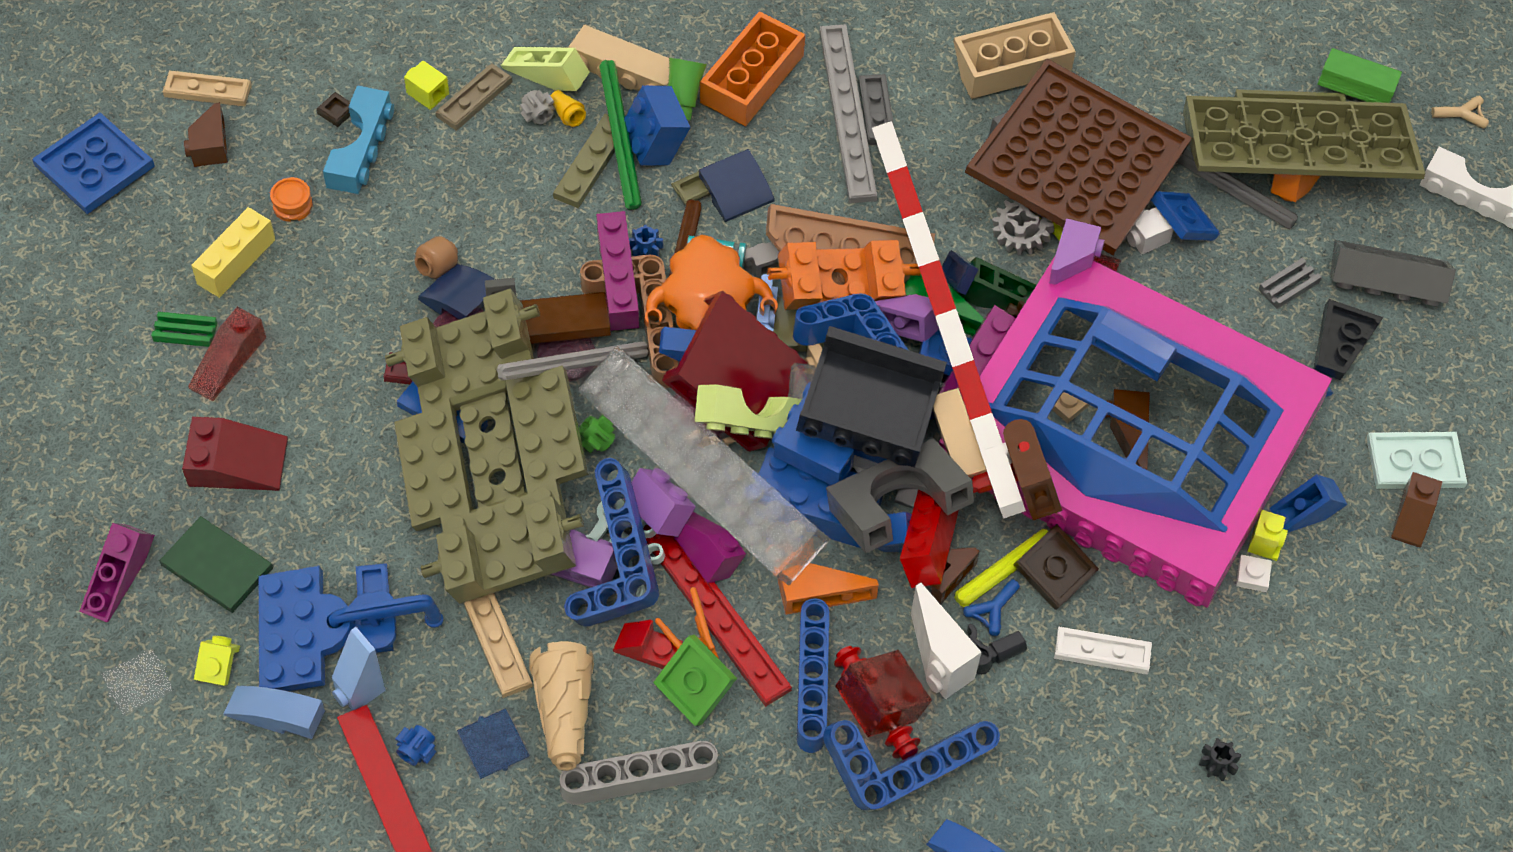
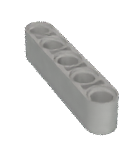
[560,741,718,805]

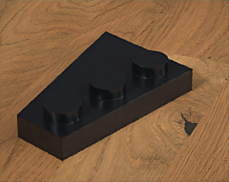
[1313,299,1383,380]

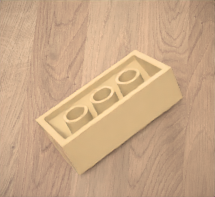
[954,12,1076,99]

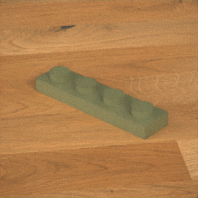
[553,113,615,209]

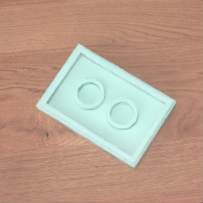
[1366,432,1467,489]

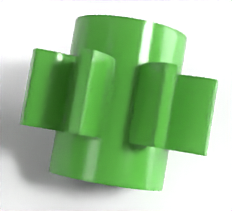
[579,415,615,453]

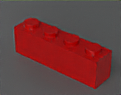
[900,490,959,588]

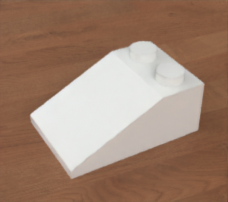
[911,583,981,699]

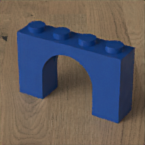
[772,381,854,485]

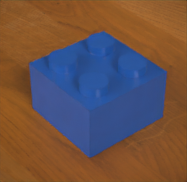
[624,85,691,165]

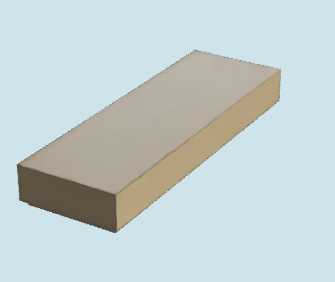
[163,70,252,106]
[932,388,987,478]

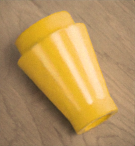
[550,90,586,127]

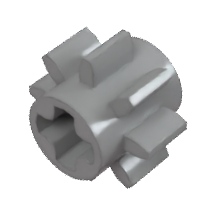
[520,90,555,124]

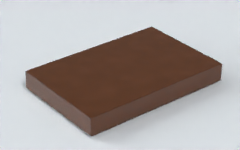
[520,292,611,344]

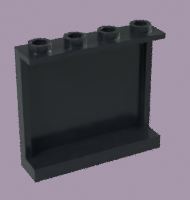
[796,326,947,468]

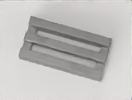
[1258,258,1322,309]

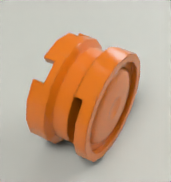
[270,177,313,222]

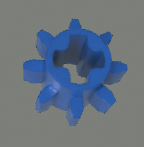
[629,225,663,257]
[395,725,436,766]

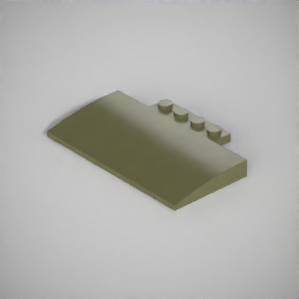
[1183,89,1425,179]

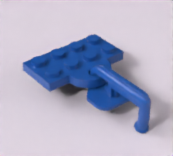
[259,566,443,691]

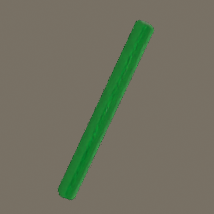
[599,60,642,210]

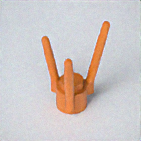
[655,587,719,659]

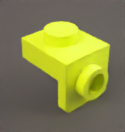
[194,635,240,686]

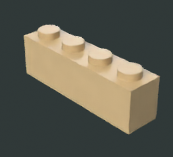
[569,25,669,91]

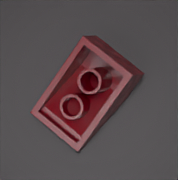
[182,416,288,491]

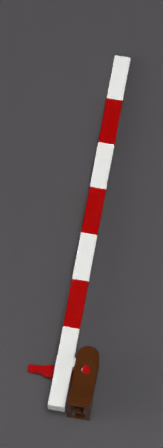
[872,121,1063,521]

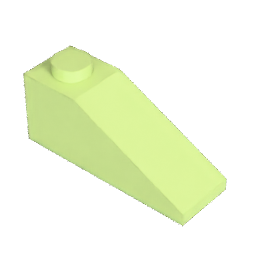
[501,47,590,91]

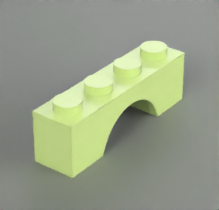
[695,385,802,438]

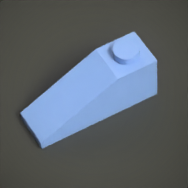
[332,627,385,711]

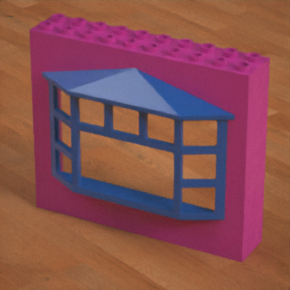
[939,257,1332,608]

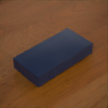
[942,250,979,295]

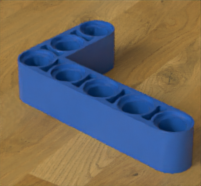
[793,293,908,350]
[564,458,659,627]
[823,720,1000,811]

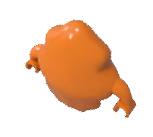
[644,235,778,330]

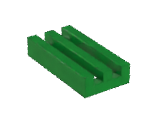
[151,311,217,347]

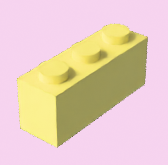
[191,207,275,298]

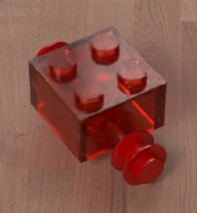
[834,646,932,760]

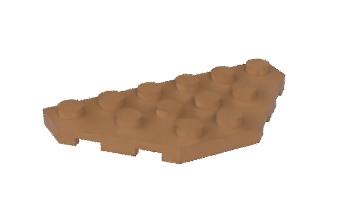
[766,204,935,285]

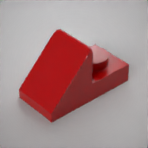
[613,620,683,669]

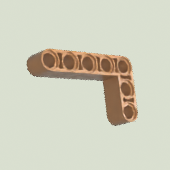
[580,255,678,388]

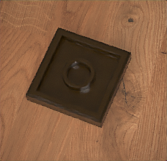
[1013,524,1099,610]

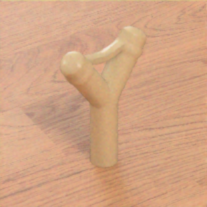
[1431,96,1489,128]

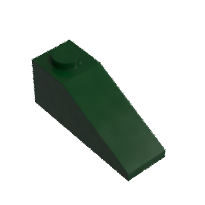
[955,257,1036,310]

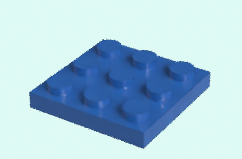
[32,112,155,214]

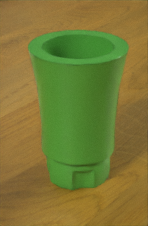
[668,58,707,120]

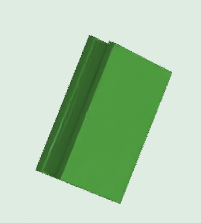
[1317,48,1402,103]

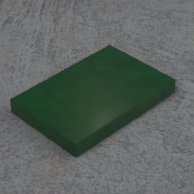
[159,516,273,613]

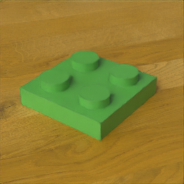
[653,635,737,726]

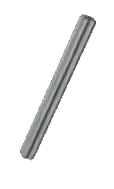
[497,341,649,381]

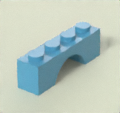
[323,86,394,194]

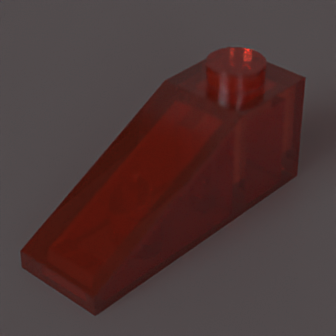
[188,306,266,401]

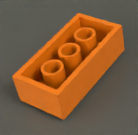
[700,11,805,126]

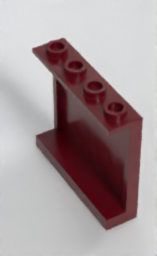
[662,291,807,452]

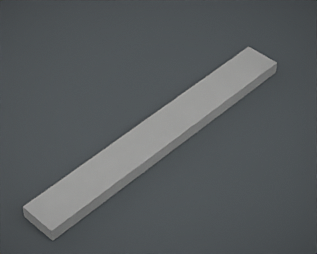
[819,24,877,203]

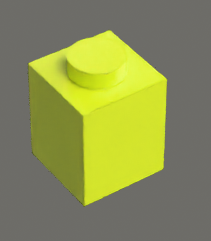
[404,61,449,110]

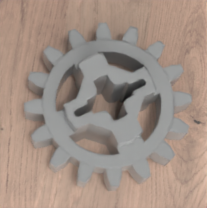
[992,200,1055,255]

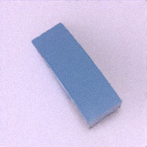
[224,686,325,739]

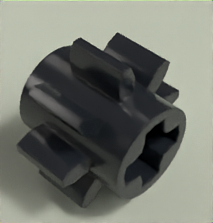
[1199,738,1241,781]

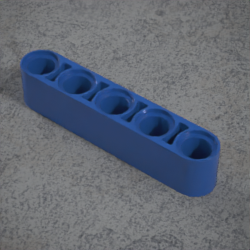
[796,598,829,753]

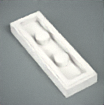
[1054,627,1152,674]

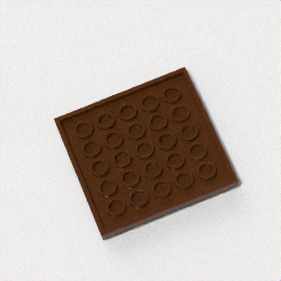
[965,59,1192,256]

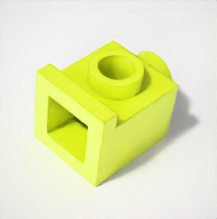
[1247,510,1288,561]

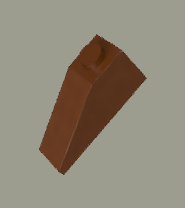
[1105,389,1150,470]

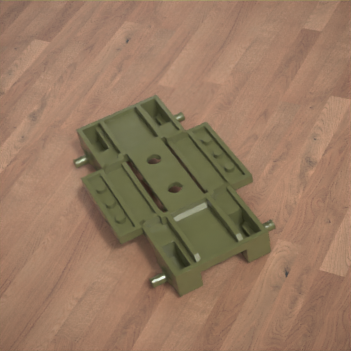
[385,288,589,604]

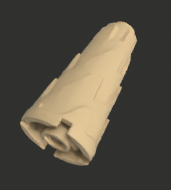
[529,641,594,771]

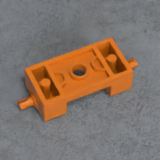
[767,240,921,310]

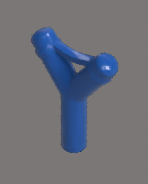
[963,579,1020,636]

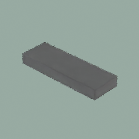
[858,74,894,145]

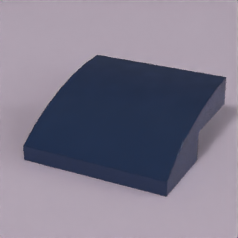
[699,149,775,222]
[418,264,495,320]

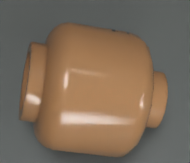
[415,236,458,279]

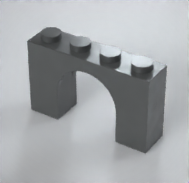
[826,438,974,553]

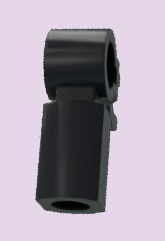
[967,624,1027,675]

